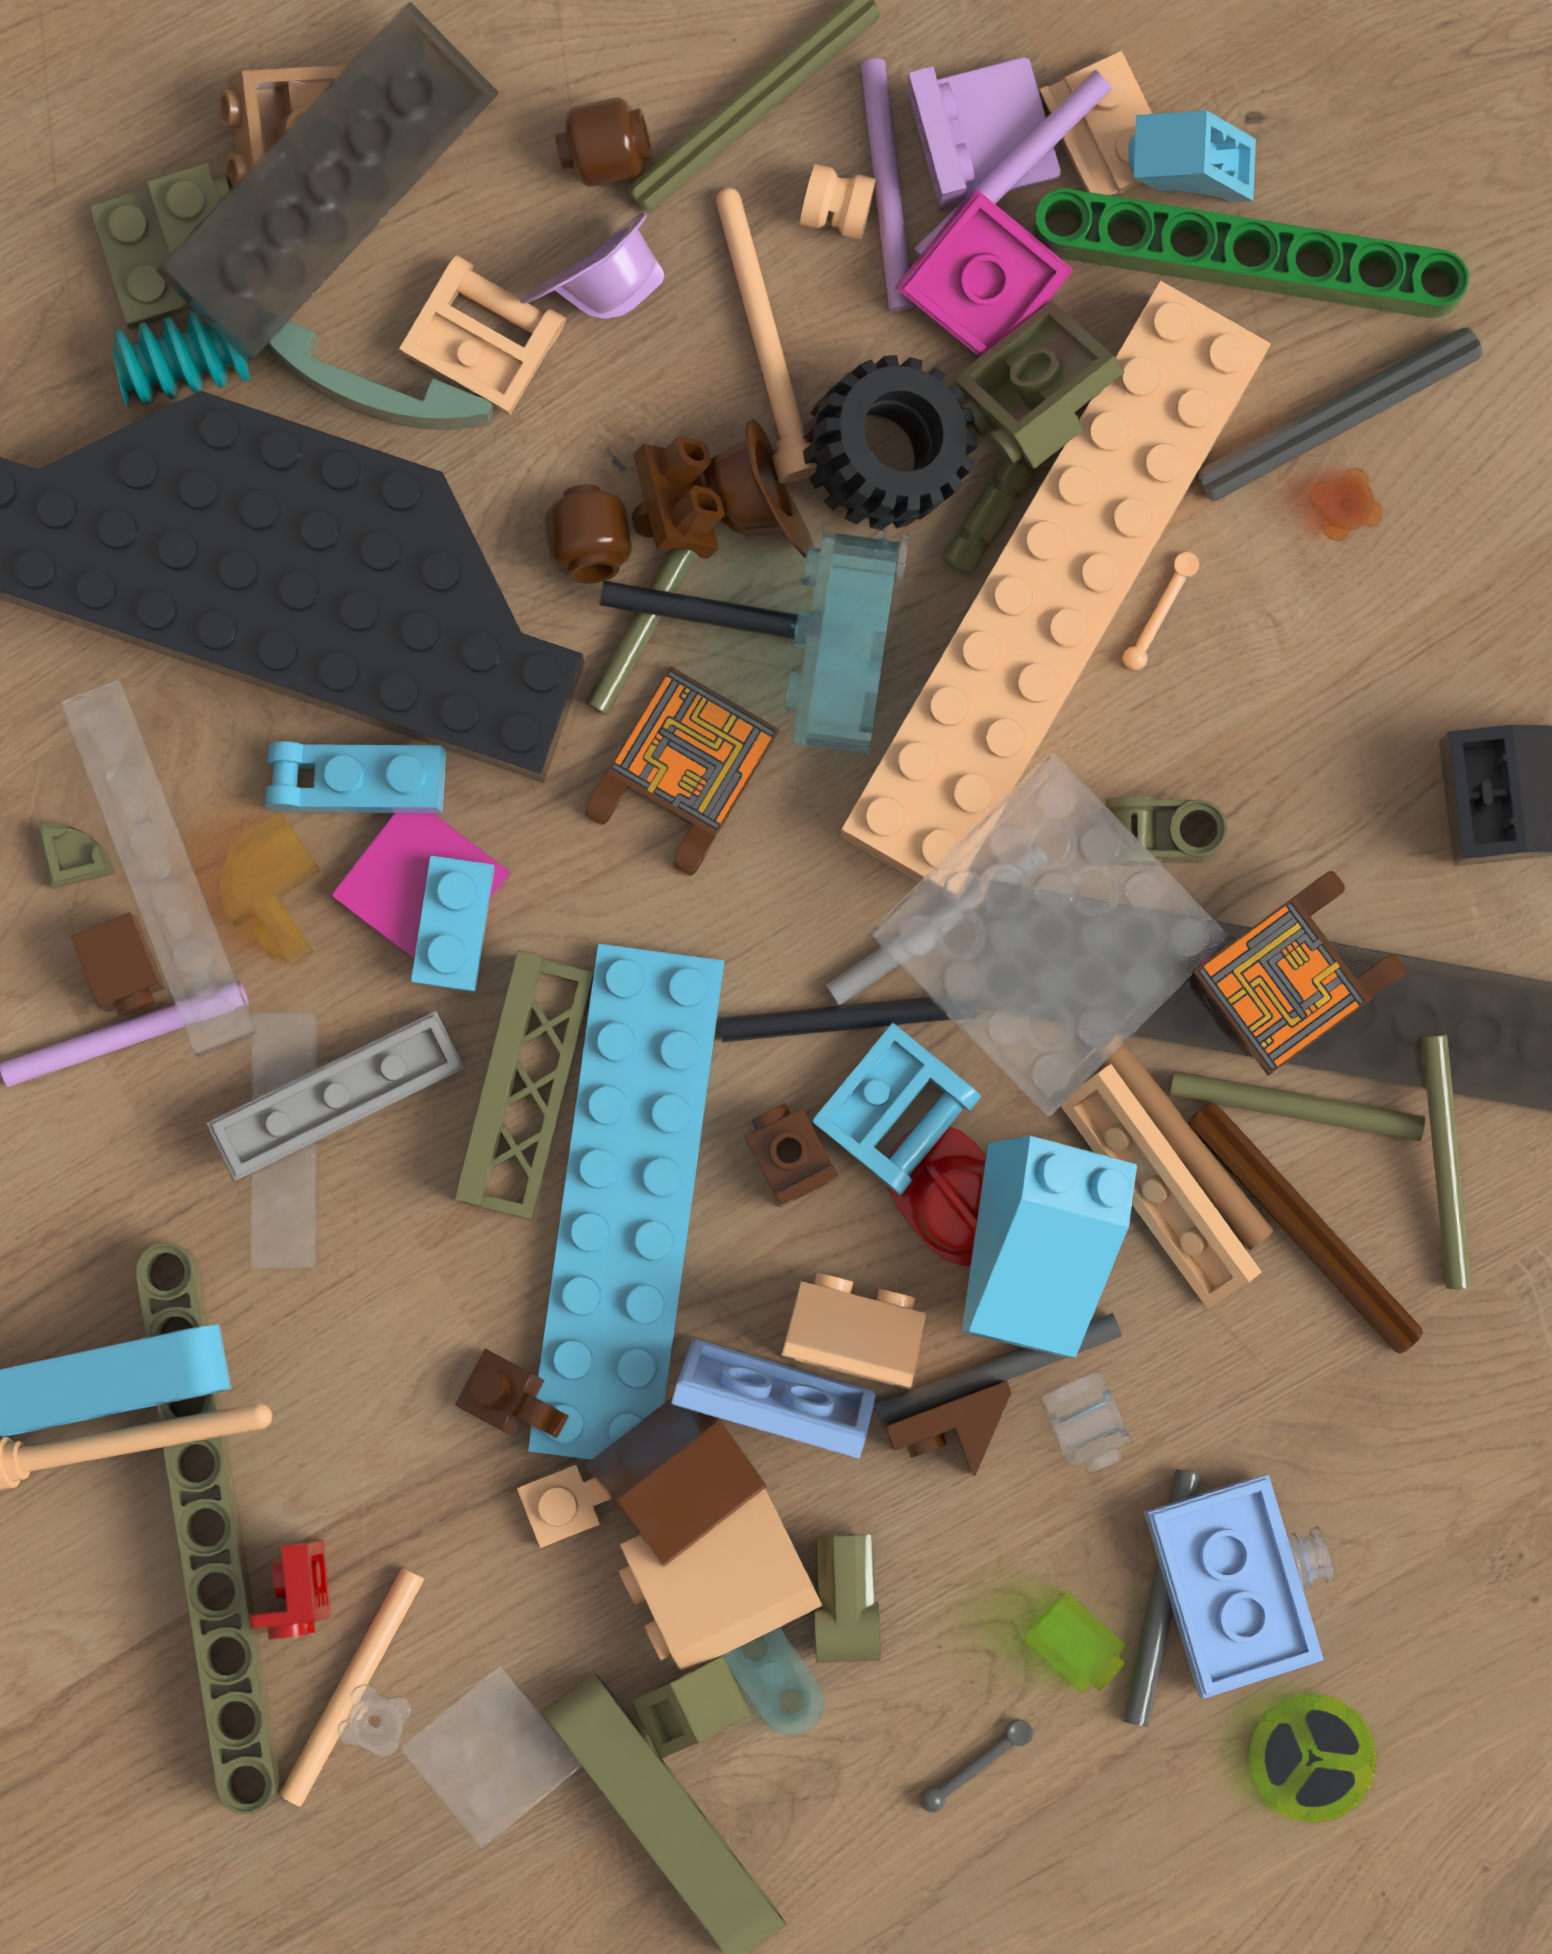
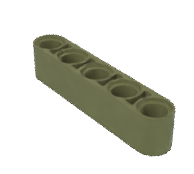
[543,1672,787,1954]

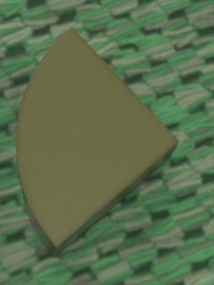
[36,823,115,889]

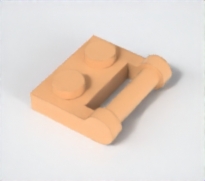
[399,255,566,416]

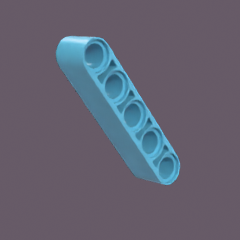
[0,1325,232,1438]

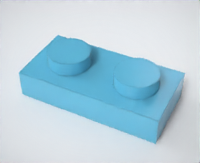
[411,855,495,993]

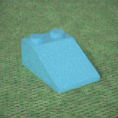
[961,1136,1137,1359]

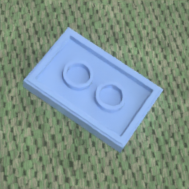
[671,1339,876,1459]
[1144,1474,1324,1699]

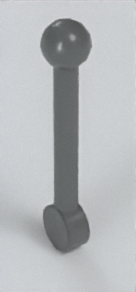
[920,1720,1033,1813]

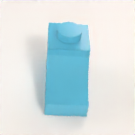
[1128,110,1256,202]

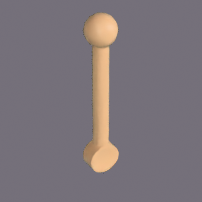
[1123,552,1199,671]

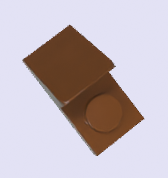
[885,1381,1011,1476]

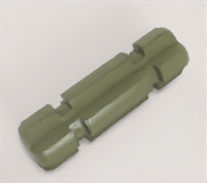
[943,459,1033,575]

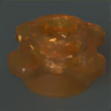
[1310,468,1383,541]

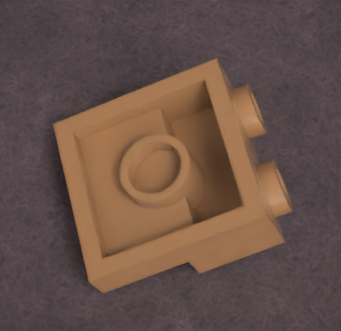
[219,64,378,206]

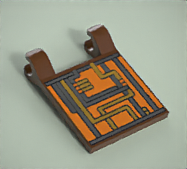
[585,666,780,876]
[1191,871,1407,1076]

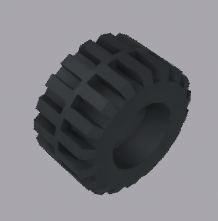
[803,355,977,530]

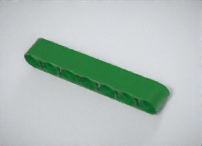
[1033,189,1469,318]

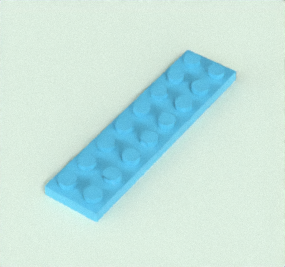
[528,944,725,1460]

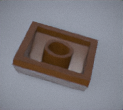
[585,1397,766,1567]

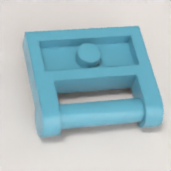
[812,1023,981,1196]

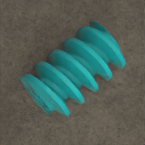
[112,305,251,409]

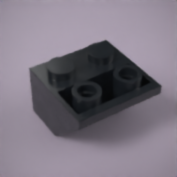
[1439,725,1552,866]

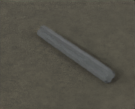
[1197,327,1483,501]

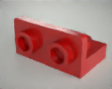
[249,1540,331,1639]

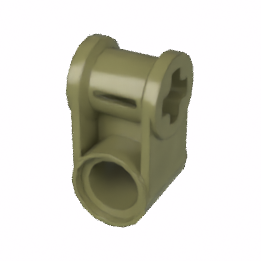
[1105,796,1228,866]

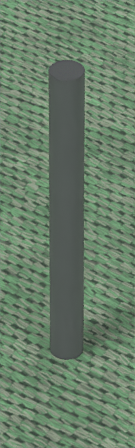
[874,1313,1122,1428]
[1123,1469,1201,1727]

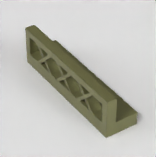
[455,950,594,1220]

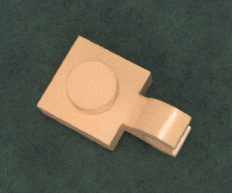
[517,1464,610,1548]

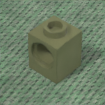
[632,1656,751,1759]

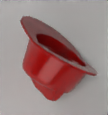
[887,1126,986,1266]

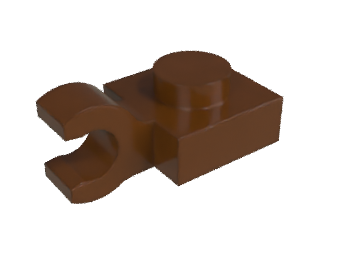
[455,1349,569,1438]

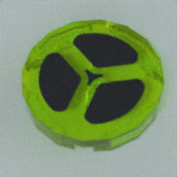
[1247,1692,1377,1824]

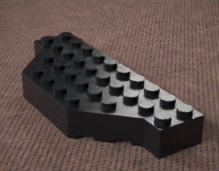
[0,391,585,783]

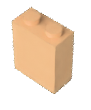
[618,1489,823,1674]

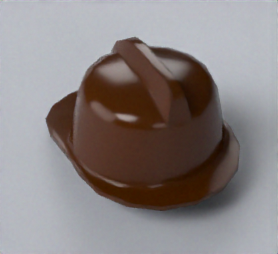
[703,419,816,561]

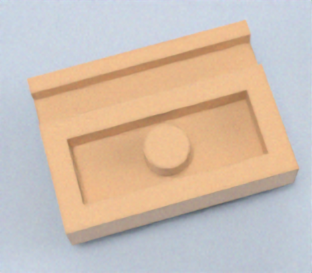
[1039,51,1152,196]

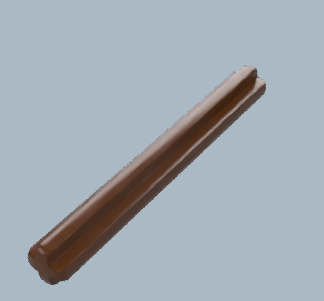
[1189,1101,1423,1354]

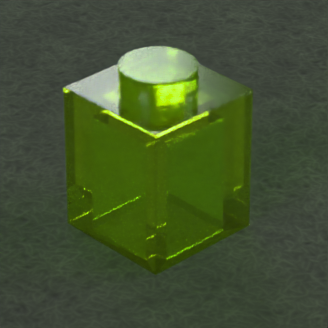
[1022,1591,1126,1693]

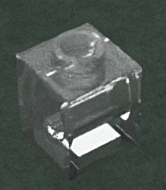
[1039,1370,1132,1474]

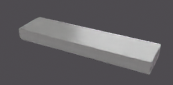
[205,1011,464,1182]

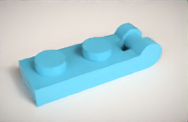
[264,741,446,813]

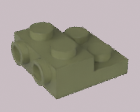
[89,162,255,330]
[953,300,1124,469]

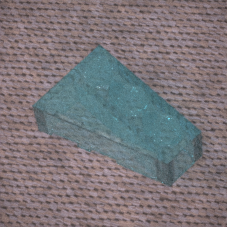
[785,531,899,754]

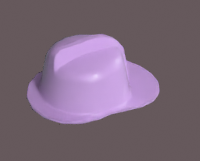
[521,212,664,319]

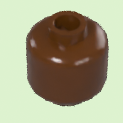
[555,97,652,187]
[545,484,632,584]

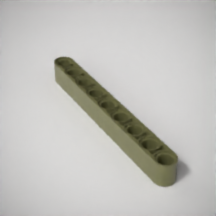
[136,1243,280,1815]

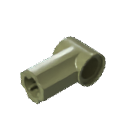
[814,1534,881,1663]

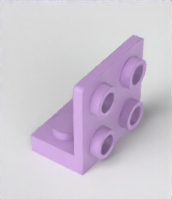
[907,57,1060,210]

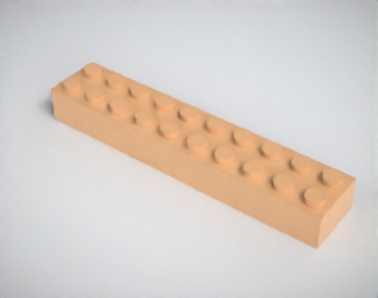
[840,280,1271,900]

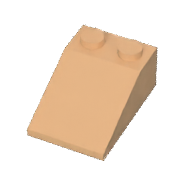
[782,1273,926,1389]

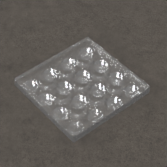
[868,753,1230,1117]

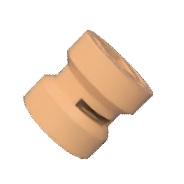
[800,163,876,240]

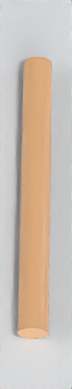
[278,1566,425,1807]

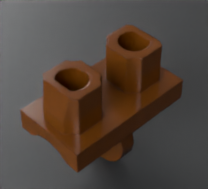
[632,436,725,559]

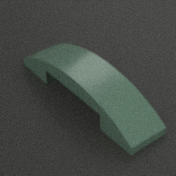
[251,308,494,430]

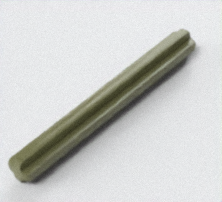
[628,0,880,213]

